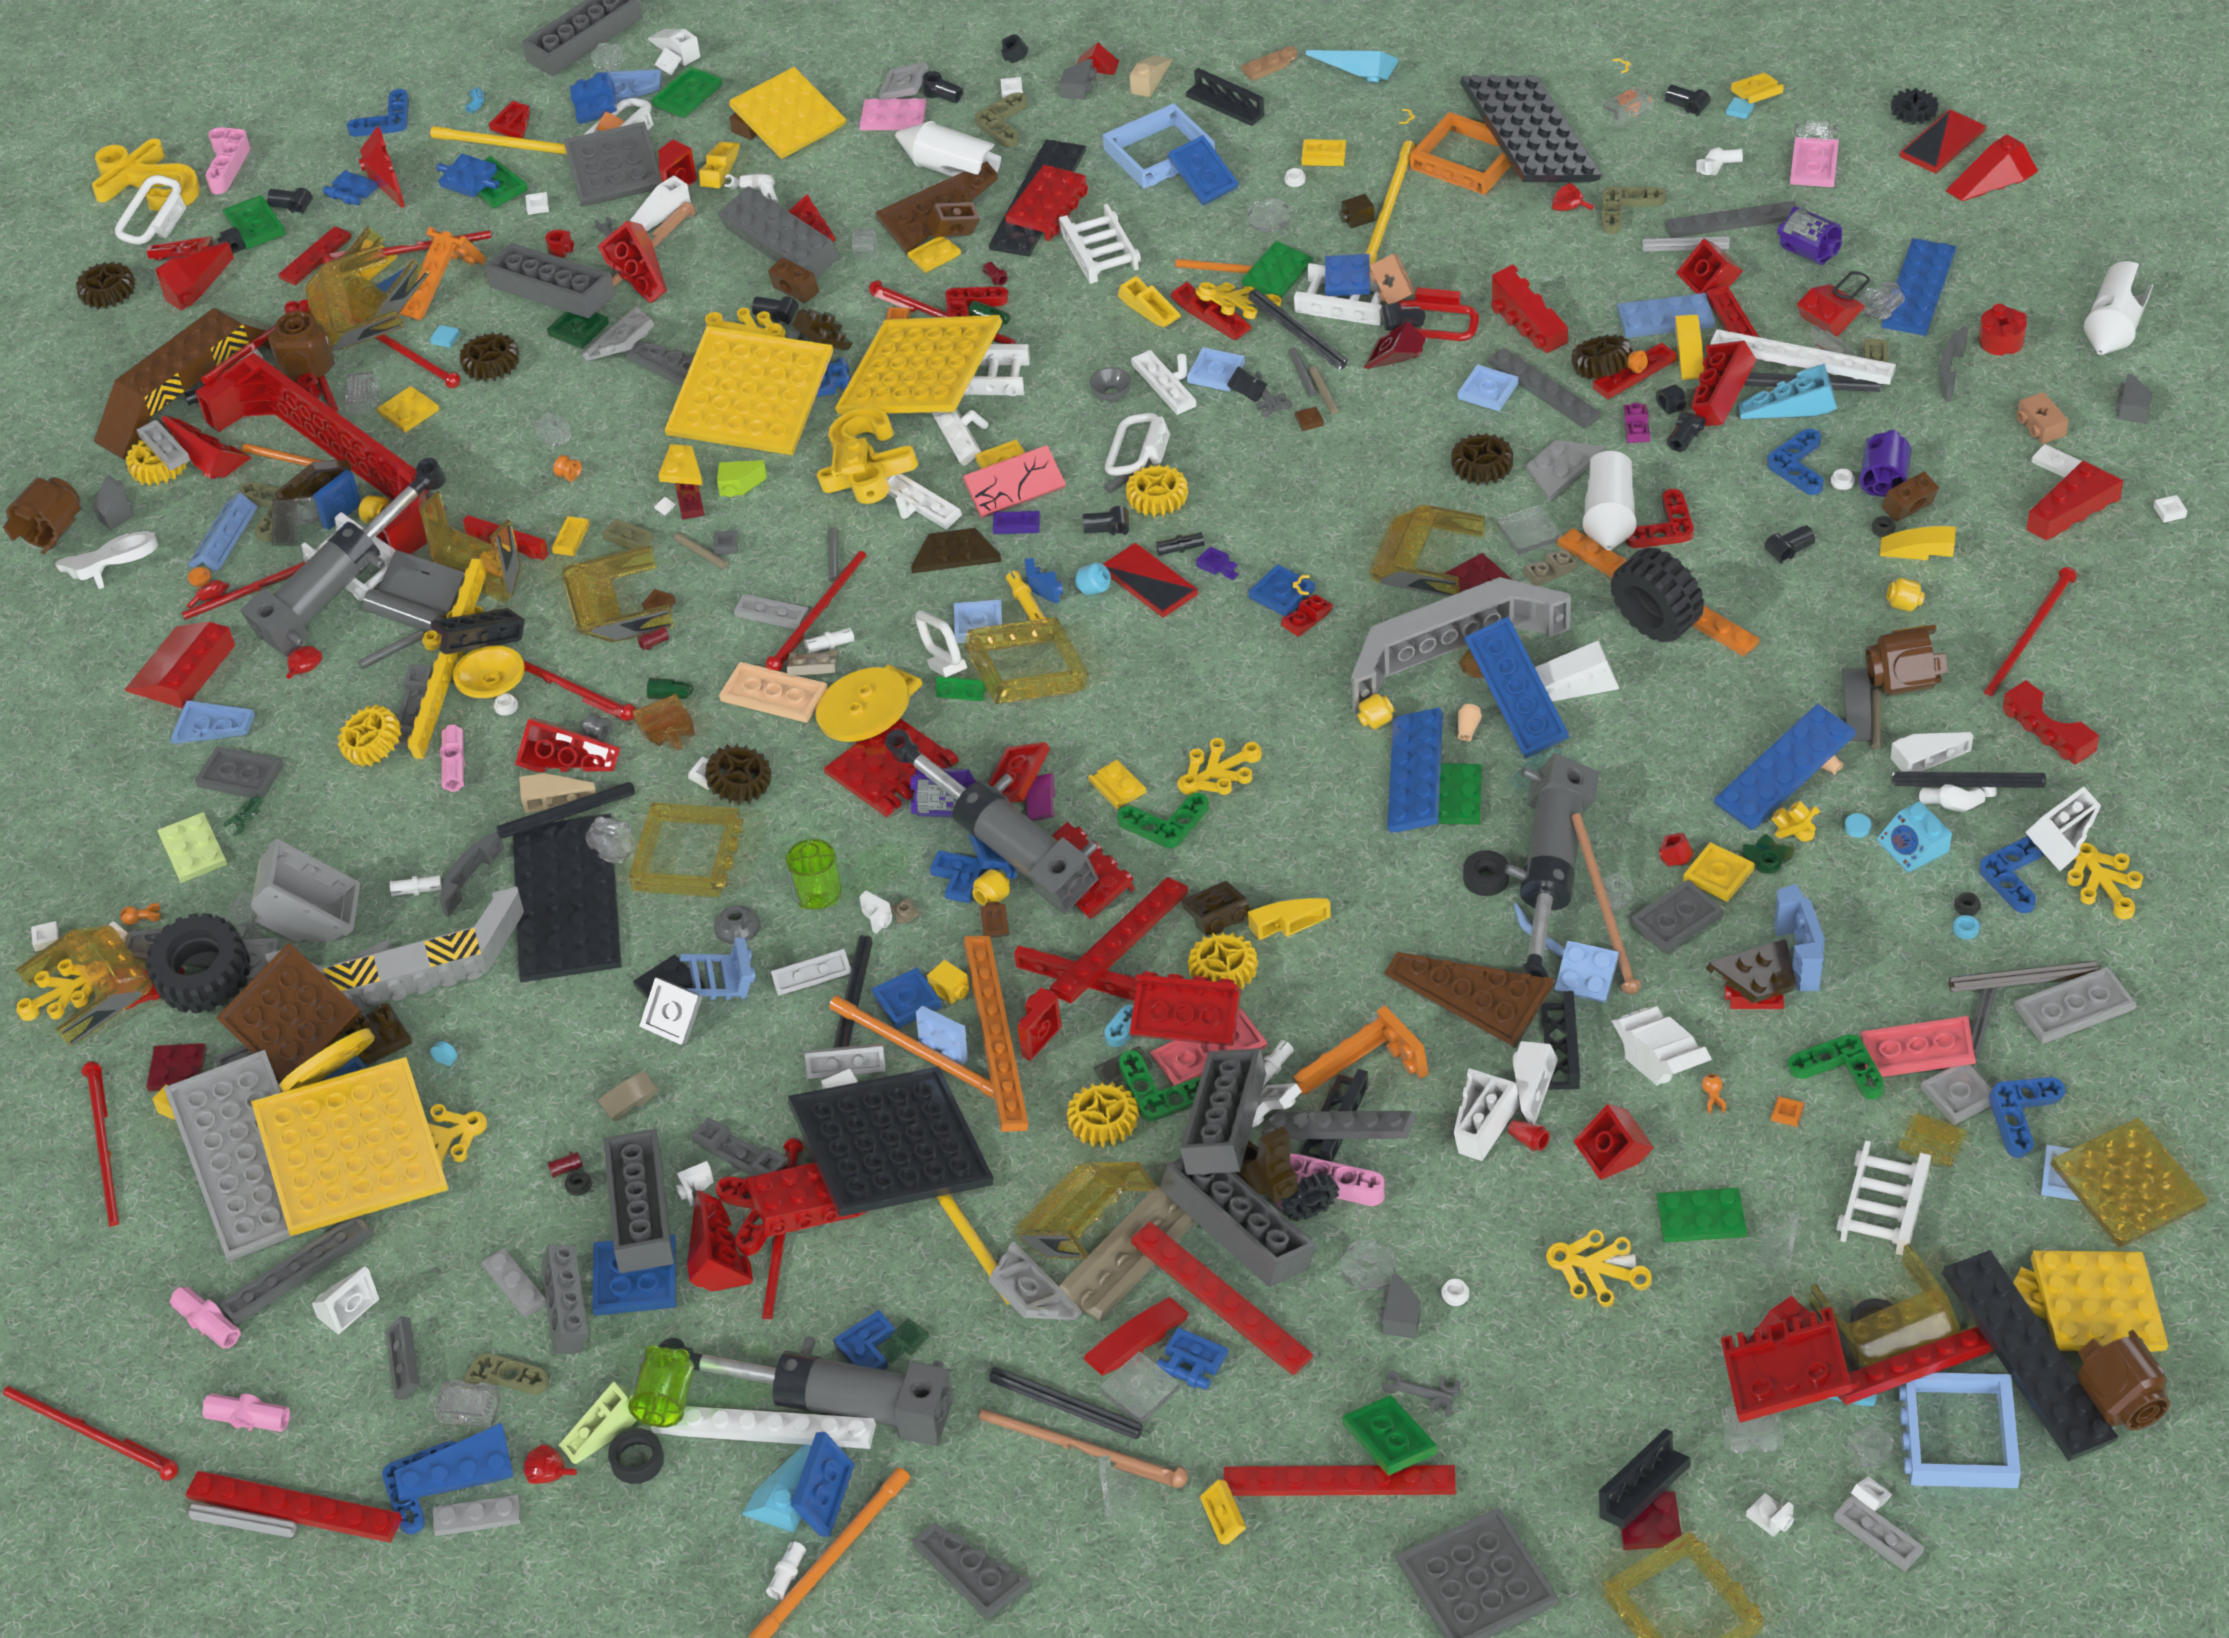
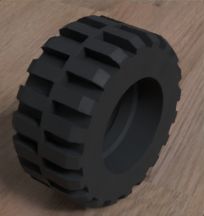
[1611,548,1704,642]
[146,913,251,1013]

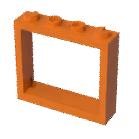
[1410,112,1511,195]

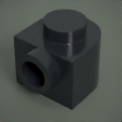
[1001,34,1028,63]
[217,226,245,254]
[1656,384,1687,415]

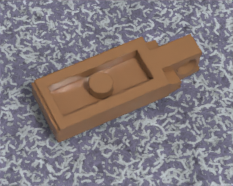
[1241,46,1297,81]

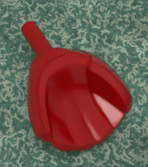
[1552,183,1594,211]
[187,580,229,608]
[286,646,322,679]
[524,1444,577,1484]

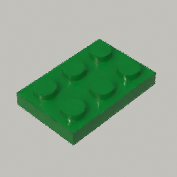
[651,66,723,118]
[477,156,528,209]
[223,195,286,250]
[1242,240,1313,299]
[1438,763,1482,825]
[1656,1187,1747,1243]
[1342,1395,1437,1475]

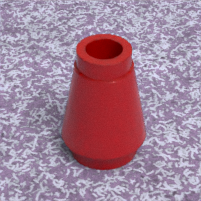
[1508,1120,1550,1151]

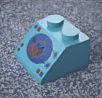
[1877,801,1952,872]

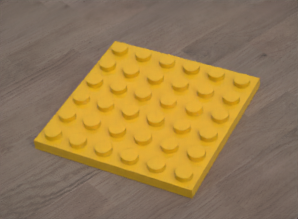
[835,315,1002,415]
[665,326,834,456]
[251,1057,448,1236]

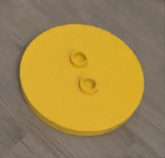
[816,667,910,742]
[279,1028,375,1092]

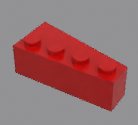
[1491,264,1568,354]
[1691,340,1757,426]
[2026,460,2124,541]

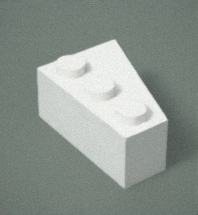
[1535,641,1619,701]
[2025,787,2101,871]
[1454,1068,1520,1161]

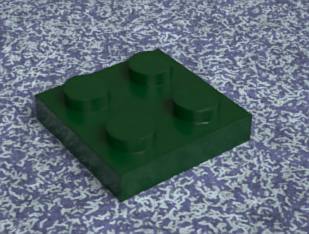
[547,311,609,349]

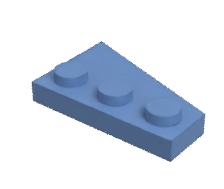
[603,69,662,102]
[170,701,255,744]

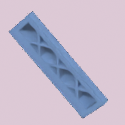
[188,492,257,571]

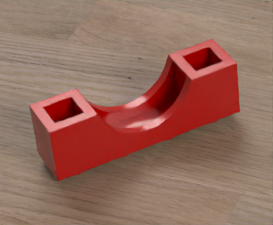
[2002,680,2099,765]

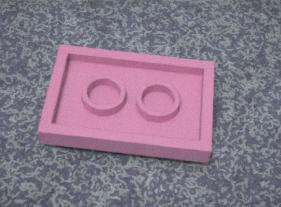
[860,98,927,130]
[1790,137,1839,187]

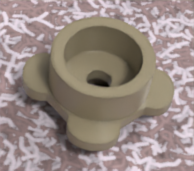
[890,899,919,923]

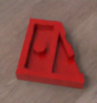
[489,101,531,139]

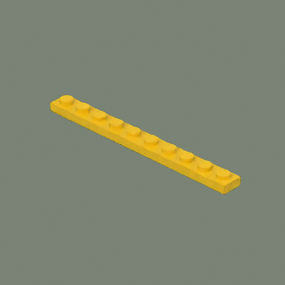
[407,559,487,759]

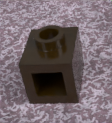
[1340,194,1375,229]

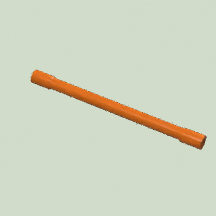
[829,995,995,1100]
[749,1467,910,1638]

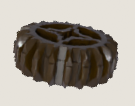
[76,261,135,310]
[460,332,519,382]
[1571,334,1633,379]
[1451,432,1513,486]
[705,743,772,806]

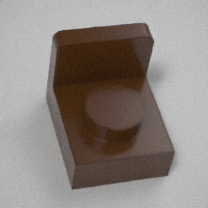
[980,902,1009,938]

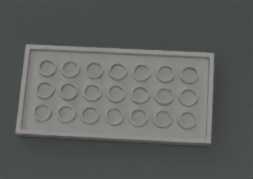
[164,1050,308,1262]

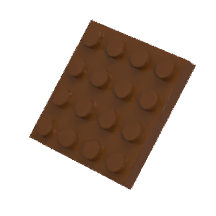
[216,943,363,1081]

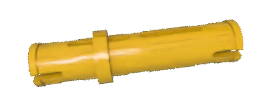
[1006,571,1047,628]

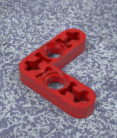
[945,286,1008,317]
[1626,489,1694,548]
[715,1176,768,1256]

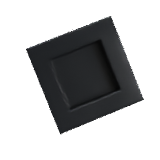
[1226,366,1268,402]

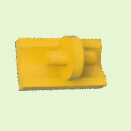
[1771,800,1820,842]

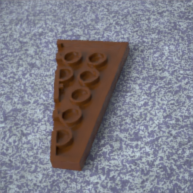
[876,161,998,255]
[1384,952,1556,1048]

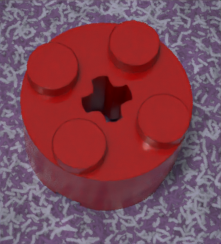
[1978,303,2027,356]

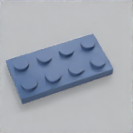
[1617,293,1715,338]

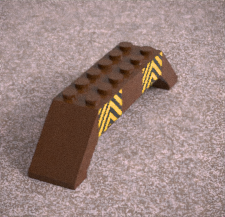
[94,308,271,460]

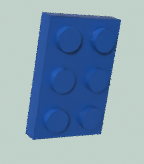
[1167,135,1239,205]
[791,1432,855,1537]

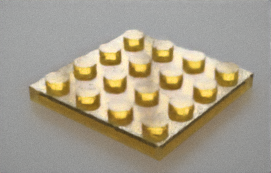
[2050,1117,2208,1248]

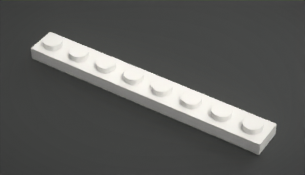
[1711,329,1896,385]
[651,1404,876,1449]

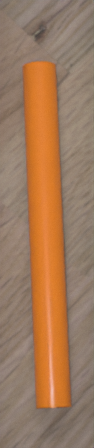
[1175,259,1253,273]
[242,443,324,466]

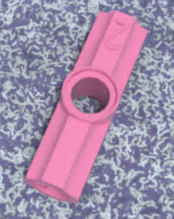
[440,725,466,792]
[169,1286,241,1349]
[202,1393,291,1432]

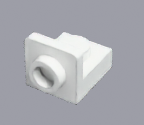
[859,891,892,934]
[676,1161,714,1206]
[1746,1493,1794,1537]

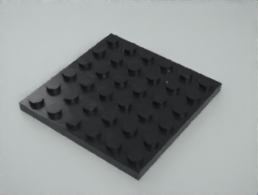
[788,1066,994,1217]

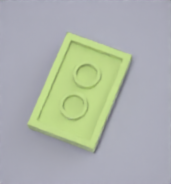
[157,812,228,883]

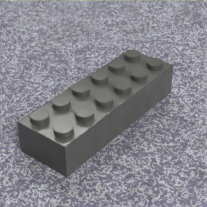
[522,0,643,76]
[718,186,839,279]
[484,243,616,318]
[1180,1048,1266,1175]
[603,1129,674,1273]
[1160,1158,1316,1287]

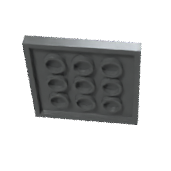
[563,121,662,207]
[1396,1507,1559,1638]

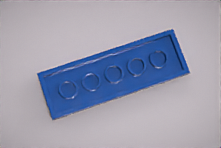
[1882,238,1956,336]
[1464,616,1570,759]
[1713,703,1856,830]
[1387,707,1443,832]

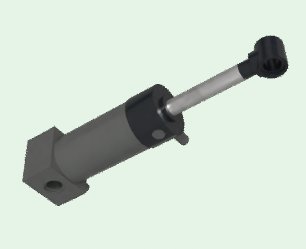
[240,458,446,657]
[885,729,1099,915]
[1504,753,1599,978]
[657,1336,954,1446]

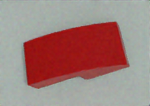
[1281,594,1333,637]

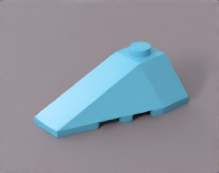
[1306,50,1398,83]
[1738,363,1837,419]
[742,1444,811,1533]

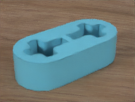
[1105,1005,1134,1047]

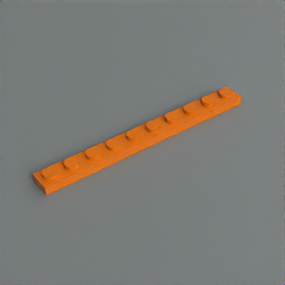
[1557,528,1759,657]
[964,936,1029,1132]

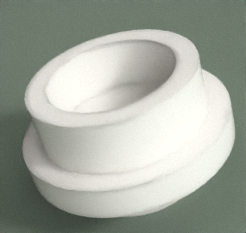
[1284,168,1306,187]
[1831,469,1855,490]
[494,693,518,716]
[1441,1279,1469,1306]

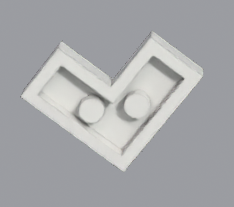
[1252,1083,1302,1128]

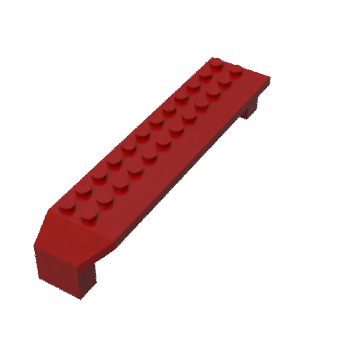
[195,352,432,555]

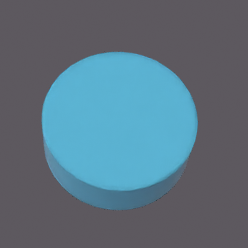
[1845,813,1871,838]
[1953,915,1980,939]
[430,1041,457,1066]

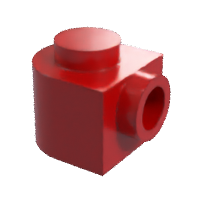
[545,230,574,258]
[1659,833,1694,867]

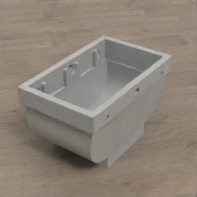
[251,838,360,942]

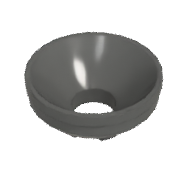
[1090,367,1131,401]
[714,905,760,944]

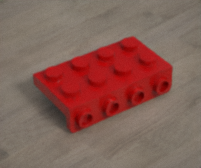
[1006,165,1088,241]
[1052,821,1135,919]
[1129,971,1241,1046]
[746,1163,867,1237]

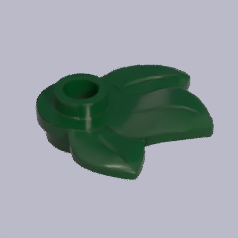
[1743,834,1794,874]

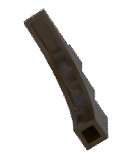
[1235,1126,1298,1203]

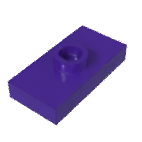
[993,511,1041,534]

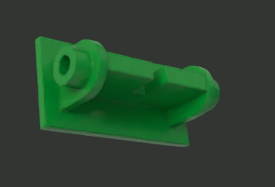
[936,676,987,702]

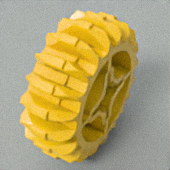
[126,436,188,487]
[1126,464,1188,518]
[337,704,402,767]
[1188,932,1258,990]
[1067,1081,1139,1149]

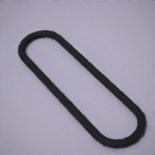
[1833,271,1870,299]

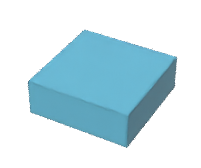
[1726,97,1754,119]
[430,325,460,348]

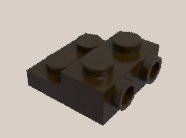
[792,309,853,350]
[1181,881,1250,936]

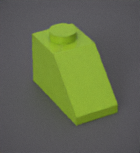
[717,460,767,497]

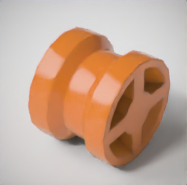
[553,455,582,482]

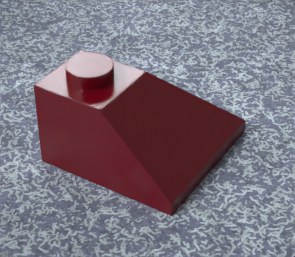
[1364,321,1426,369]

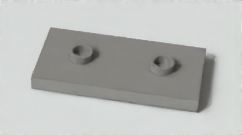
[2014,966,2136,1044]

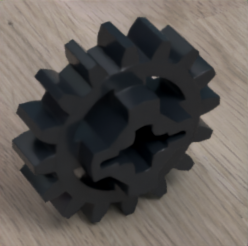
[1891,88,1939,125]
[1281,1172,1340,1222]

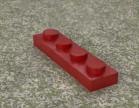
[278,226,352,286]
[1706,285,1760,338]
[1593,342,1677,400]
[463,515,549,561]

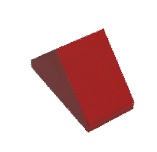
[1077,42,1119,75]

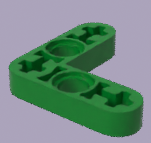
[1117,793,1209,848]
[1787,1034,1885,1100]
[1119,1050,1201,1121]

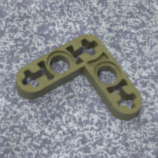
[975,92,1027,148]
[1602,187,1666,234]
[239,482,300,542]
[448,1353,549,1425]

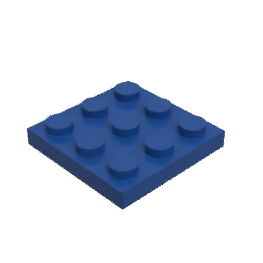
[592,1234,676,1316]

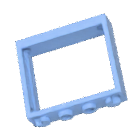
[1103,103,1215,189]
[1899,1373,2021,1488]

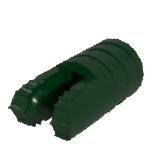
[968,300,1011,328]
[647,678,694,700]

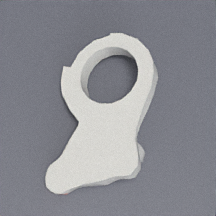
[55,531,158,589]

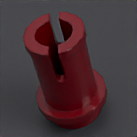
[982,262,1008,286]
[637,626,669,651]
[547,1151,583,1178]

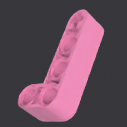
[205,127,250,194]
[1275,1154,1385,1209]

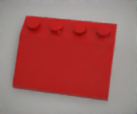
[124,621,235,709]

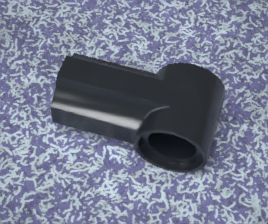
[923,71,963,103]
[1665,84,1711,116]
[267,188,313,214]
[752,296,799,325]
[1381,303,1426,331]
[1667,411,1706,452]
[1083,506,1129,536]
[1764,525,1815,564]

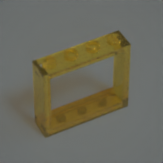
[965,617,1088,704]
[629,802,744,898]
[1603,1531,1764,1638]

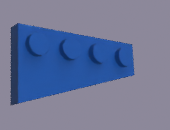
[394,1423,513,1501]

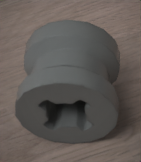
[582,713,612,741]

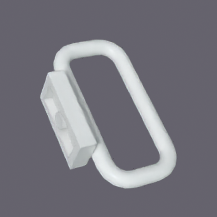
[584,98,654,135]
[115,175,186,245]
[1105,413,1170,476]
[915,610,967,677]

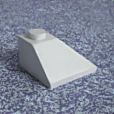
[312,1266,379,1335]

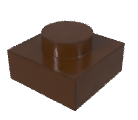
[1295,406,1324,431]
[642,589,676,617]

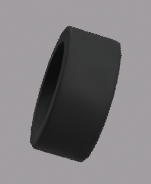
[608,1428,664,1484]

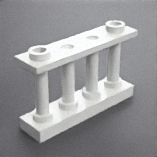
[1059,204,1141,284]
[1294,263,1394,326]
[964,344,1030,396]
[301,512,395,601]
[1837,1140,1931,1257]

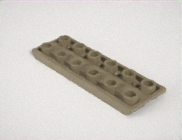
[1059,1184,1196,1322]

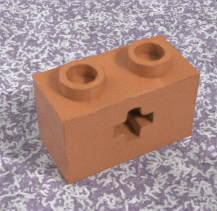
[1369,253,1416,304]
[2017,392,2069,444]

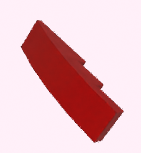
[1171,281,1252,341]
[1084,1297,1189,1376]

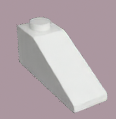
[1890,732,1973,771]
[1513,1041,1558,1124]

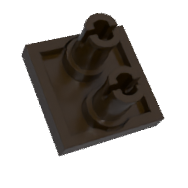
[344,1003,412,1065]

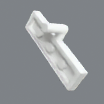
[1131,350,1196,415]
[931,408,988,466]
[887,474,962,530]

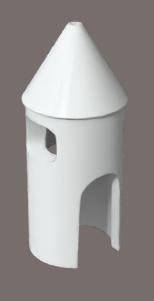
[895,121,1001,177]
[2084,261,2153,355]
[1583,451,1636,550]

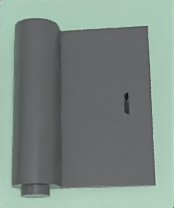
[362,550,465,632]

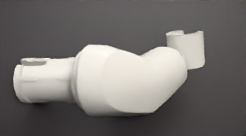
[1696,147,1743,175]
[724,174,778,204]
[1919,784,1997,812]

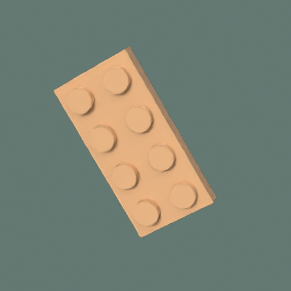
[719,662,827,723]

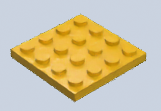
[729,67,847,159]
[2031,1250,2169,1352]

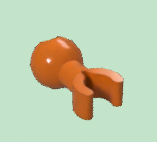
[120,903,161,925]
[1701,1074,1726,1114]

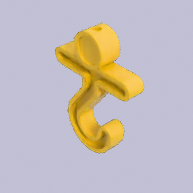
[92,138,200,211]
[817,407,918,504]

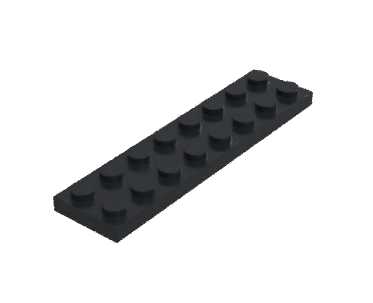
[989,139,1086,257]
[1941,1250,2118,1461]

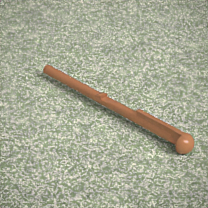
[612,202,695,287]
[1571,813,1641,995]
[979,1409,1188,1488]

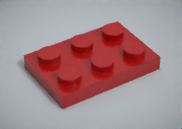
[988,742,1050,803]

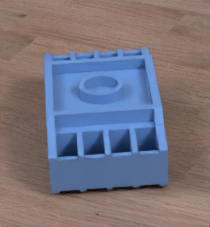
[1774,884,1825,991]

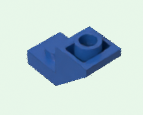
[1024,558,1063,603]

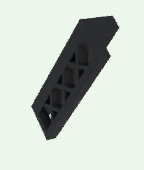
[1186,68,1265,126]
[430,608,525,654]
[1542,991,1580,1090]
[1300,1069,1368,1162]
[1599,1428,1690,1529]

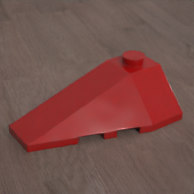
[358,127,405,208]
[1946,134,2038,202]
[598,220,667,303]
[155,242,234,311]
[161,415,251,479]
[515,717,621,772]
[687,1190,753,1292]

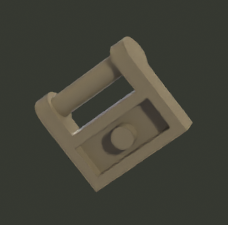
[787,649,838,676]

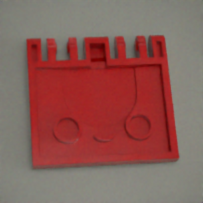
[824,718,959,818]
[1720,1306,1853,1423]

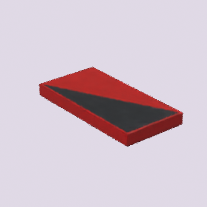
[1900,109,1986,174]
[1103,543,1198,618]

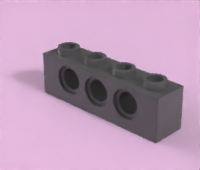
[541,1245,588,1354]

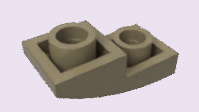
[1523,549,1579,586]
[598,1071,659,1121]

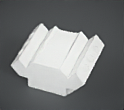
[1612,1006,1712,1086]

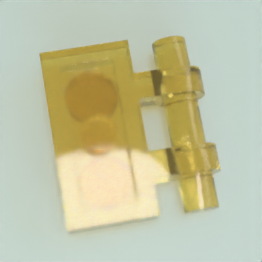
[1898,1112,1967,1167]

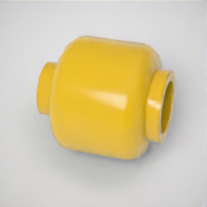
[359,495,391,524]
[1886,578,1925,612]
[1357,693,1395,730]
[972,869,1010,906]

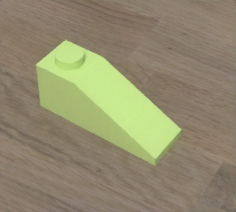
[558,1381,647,1464]

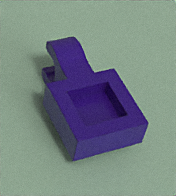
[1196,546,1239,580]

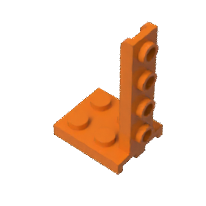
[400,226,487,321]
[1293,1005,1429,1095]

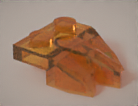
[632,694,695,751]

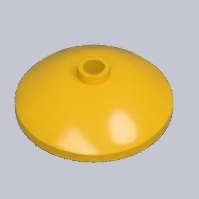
[453,645,525,699]

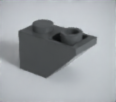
[1059,59,1097,100]
[2115,374,2152,424]
[93,475,133,531]
[1378,1274,1421,1339]

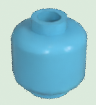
[1075,563,1111,596]

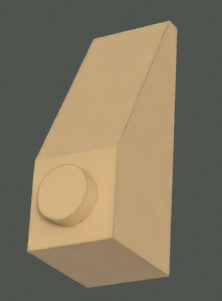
[1130,55,1173,97]
[519,773,596,813]

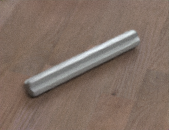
[1642,236,1730,252]
[188,1503,297,1538]

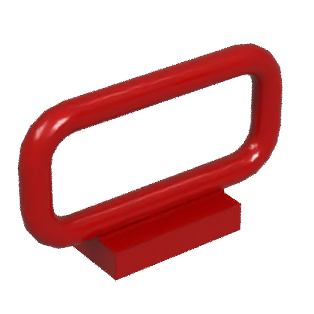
[1397,287,1479,341]

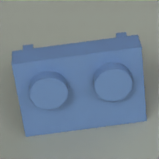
[679,938,755,1000]

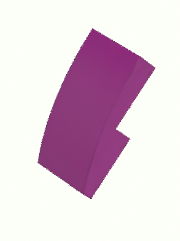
[1623,402,1650,443]
[1027,773,1056,821]

